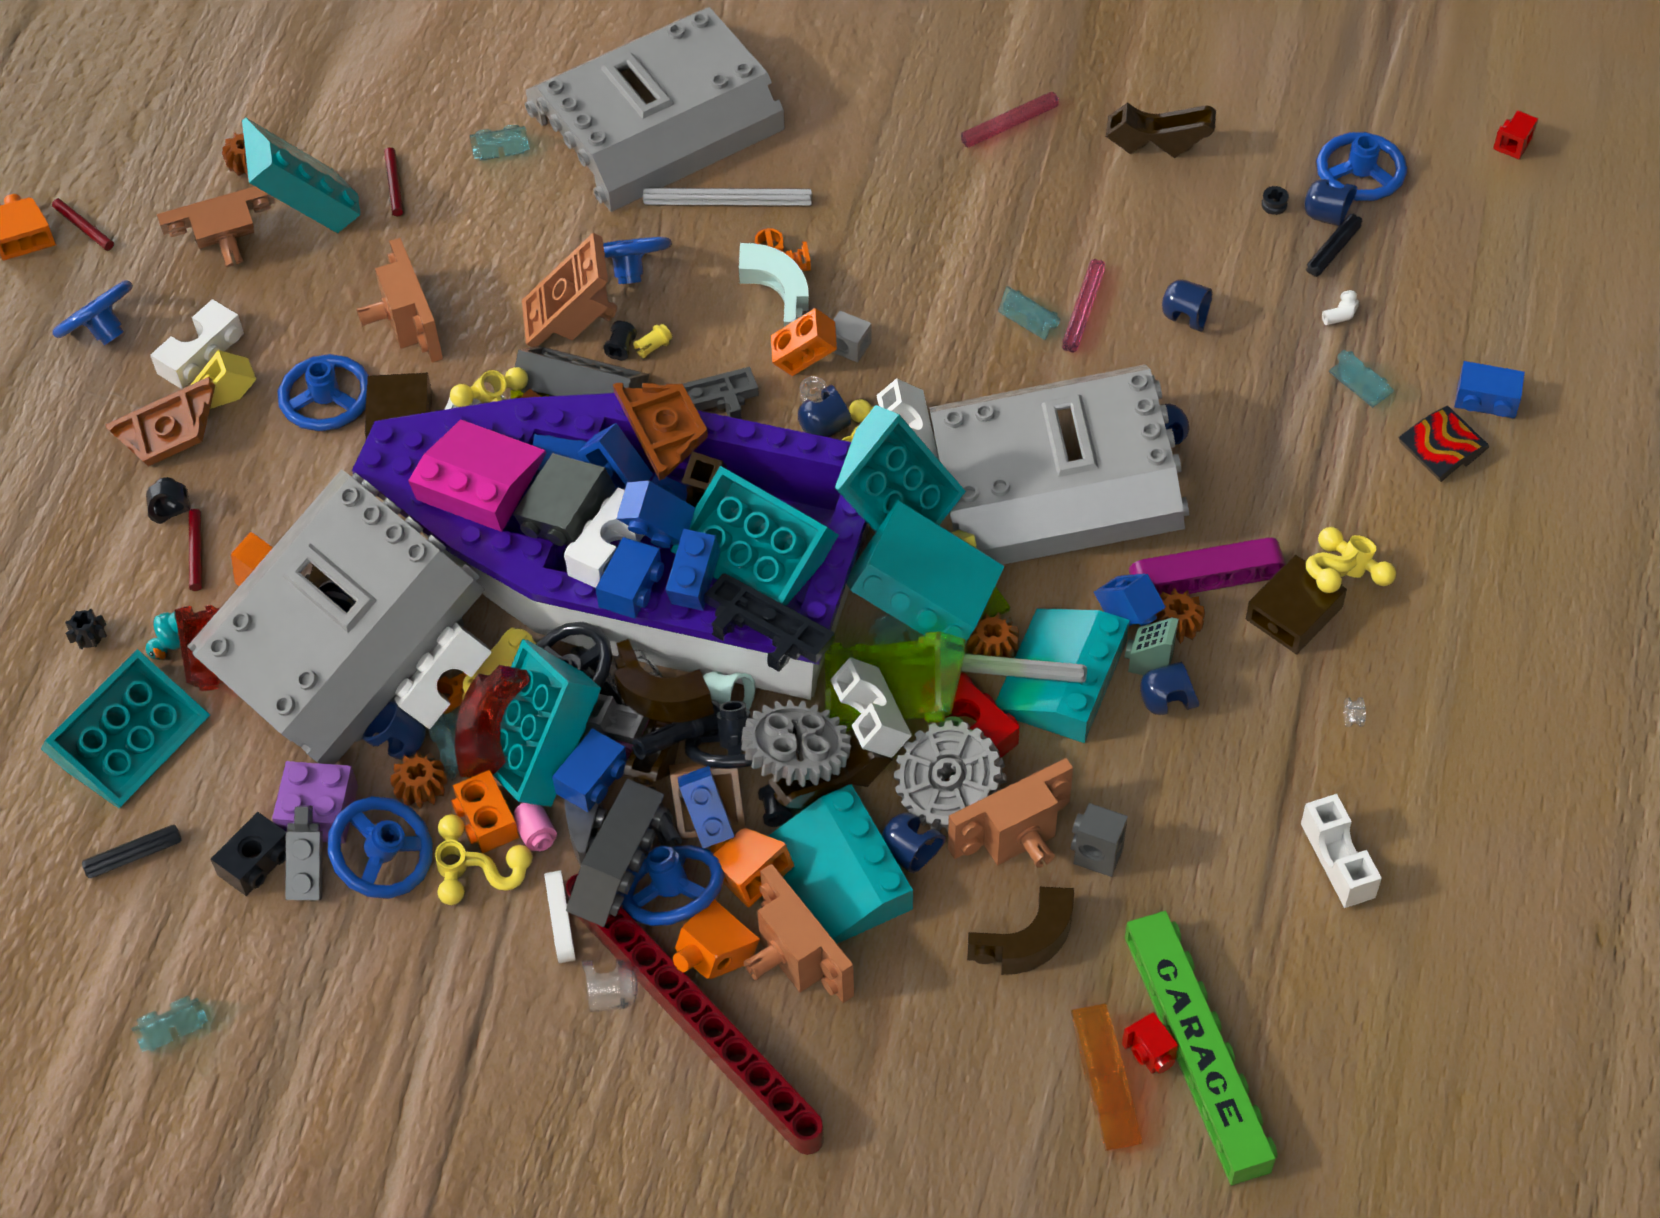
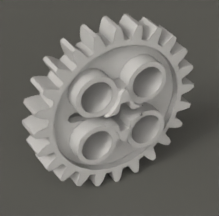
[741,700,851,787]

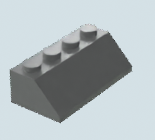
[515,346,649,396]

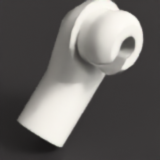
[1322,290,1359,325]

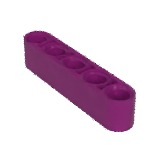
[1129,537,1286,595]

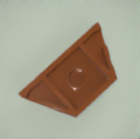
[105,377,215,467]
[613,383,708,480]

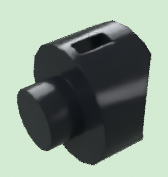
[146,477,190,524]

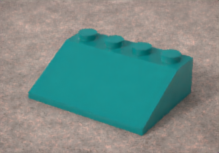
[242,117,361,233]
[835,405,966,532]
[671,466,839,606]
[847,500,1004,653]
[995,609,1130,743]
[474,639,601,807]
[41,649,210,809]
[768,784,913,944]

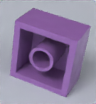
[272,761,358,844]

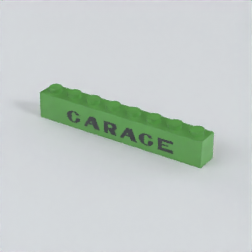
[1125,910,1277,1186]

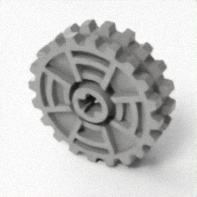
[894,720,1007,832]

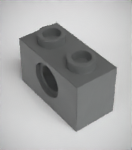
[1070,803,1128,877]

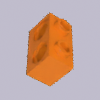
[771,308,837,376]
[451,770,519,853]

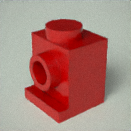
[1493,110,1538,159]
[1122,1012,1178,1074]

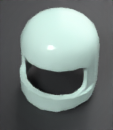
[703,671,756,710]

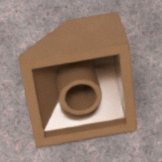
[669,762,745,839]

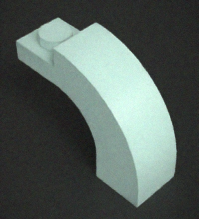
[739,243,809,327]

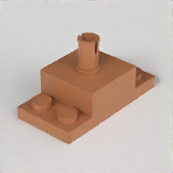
[157,186,275,267]
[522,233,617,347]
[356,238,443,362]
[948,758,1073,868]
[744,864,854,1003]

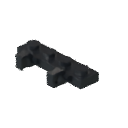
[704,573,835,672]

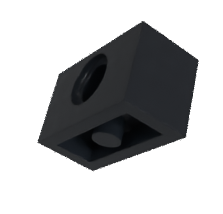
[210,812,286,896]

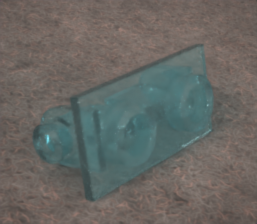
[470,125,529,161]
[998,286,1060,340]
[1329,350,1394,408]
[868,615,926,651]
[430,713,478,780]
[131,996,208,1052]

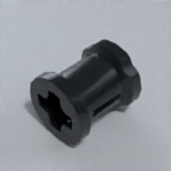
[603,321,637,361]
[758,784,793,827]

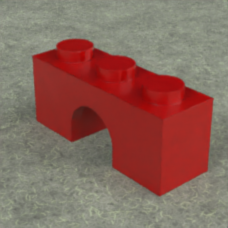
[923,665,1020,758]

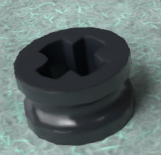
[1261,186,1289,215]

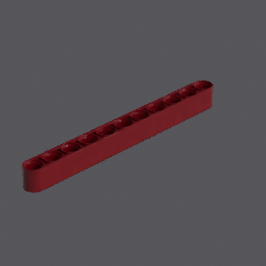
[566,873,824,1155]

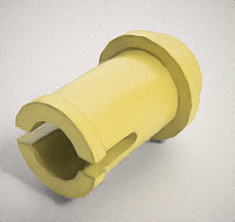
[633,324,672,358]

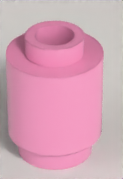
[513,803,557,851]

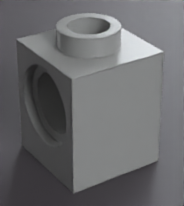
[833,311,872,362]

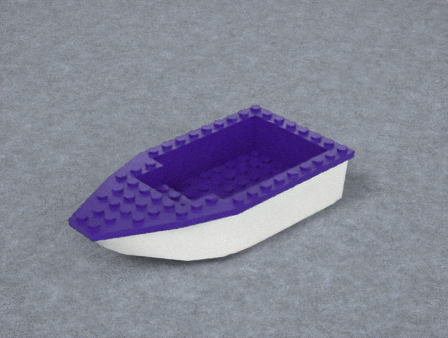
[352,393,869,700]

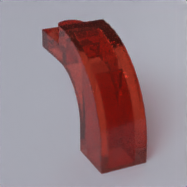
[455,665,530,778]

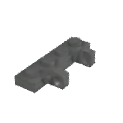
[683,367,759,419]

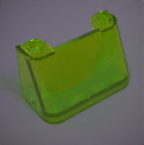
[825,631,966,730]

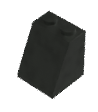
[513,453,617,546]

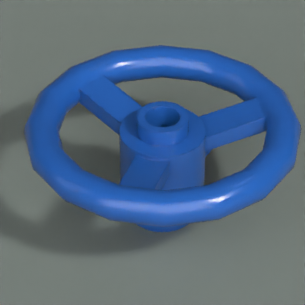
[1316,132,1407,201]
[603,237,672,284]
[52,280,133,345]
[278,354,369,431]
[328,796,433,899]
[620,845,725,926]

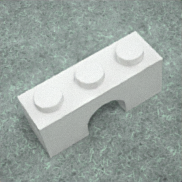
[150,299,244,389]
[877,379,939,460]
[564,488,644,588]
[394,622,492,729]
[830,657,912,758]
[1301,794,1382,908]

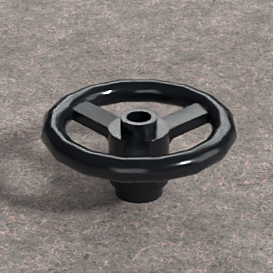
[535,622,613,688]
[685,701,752,769]

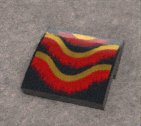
[1398,405,1489,482]

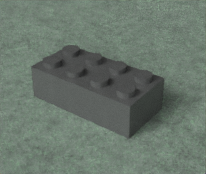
[566,779,665,927]

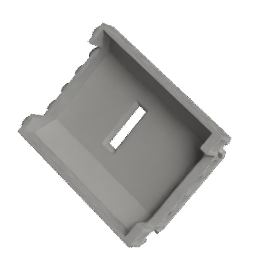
[525,7,785,212]
[929,364,1189,565]
[188,469,485,764]

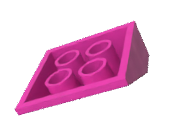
[408,419,546,532]

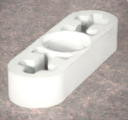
[544,870,576,964]

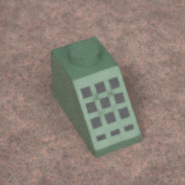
[1124,618,1179,676]

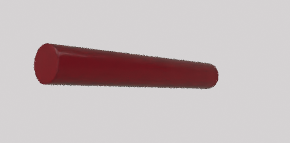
[384,147,403,217]
[52,198,114,251]
[188,509,202,591]

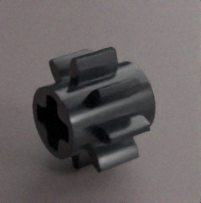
[65,609,107,650]

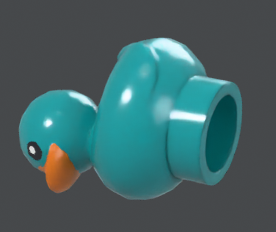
[145,610,193,660]

